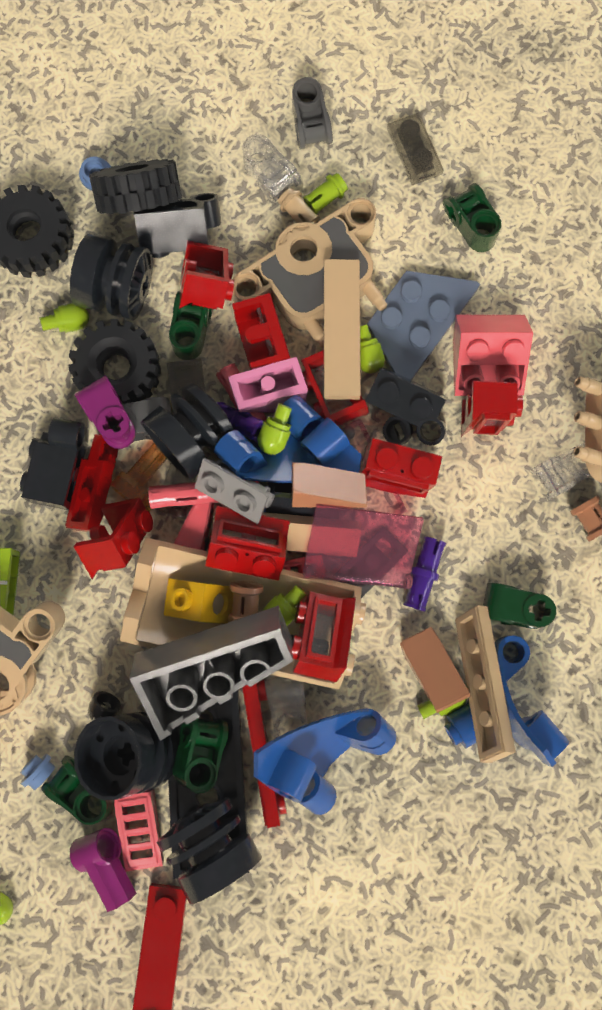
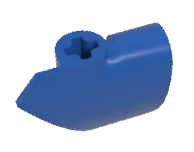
[214,395,362,483]
[495,635,569,767]
[254,709,397,815]

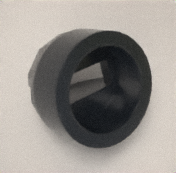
[383,416,413,445]
[88,691,121,720]

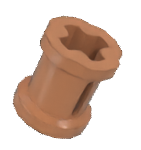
[570,495,602,542]
[228,581,263,622]

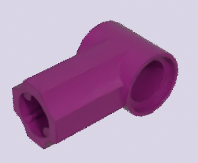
[70,828,137,912]

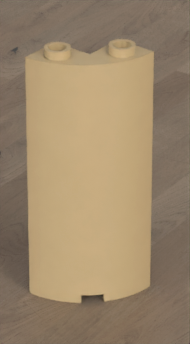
[120,537,366,690]

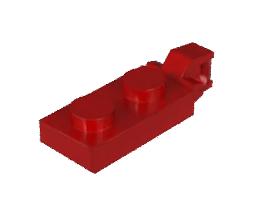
[65,434,118,532]

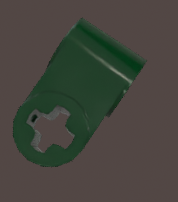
[443,183,502,252]
[169,291,213,361]
[483,583,557,629]
[172,719,228,794]
[41,756,115,825]

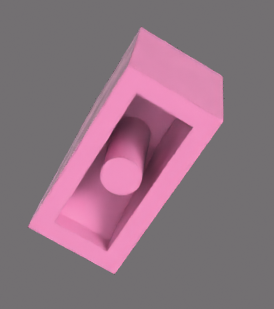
[228,357,308,413]

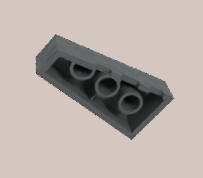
[129,606,293,741]

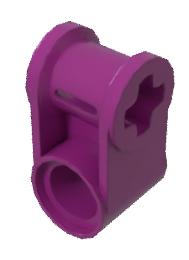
[74,375,136,449]

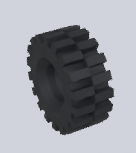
[89,159,182,214]
[0,185,74,278]
[68,319,161,404]

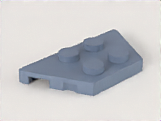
[367,271,480,380]

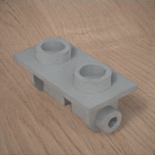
[194,458,275,524]

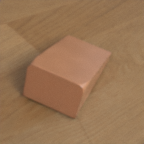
[291,463,367,508]
[400,627,470,713]

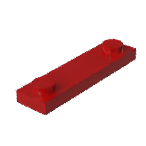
[242,679,287,828]
[133,883,187,1010]

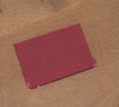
[303,504,424,589]

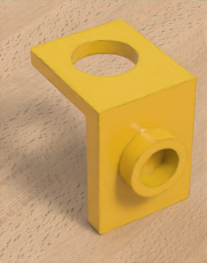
[163,578,233,623]

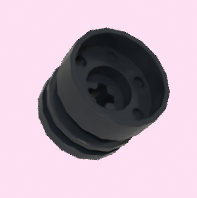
[70,233,153,321]
[140,381,234,480]
[74,711,177,800]
[157,797,262,904]

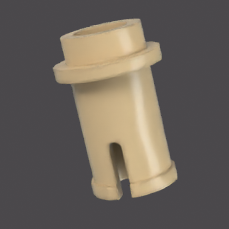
[278,188,320,224]

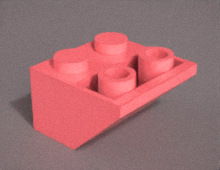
[453,315,533,396]

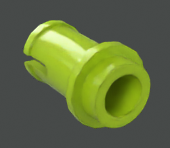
[303,173,348,214]

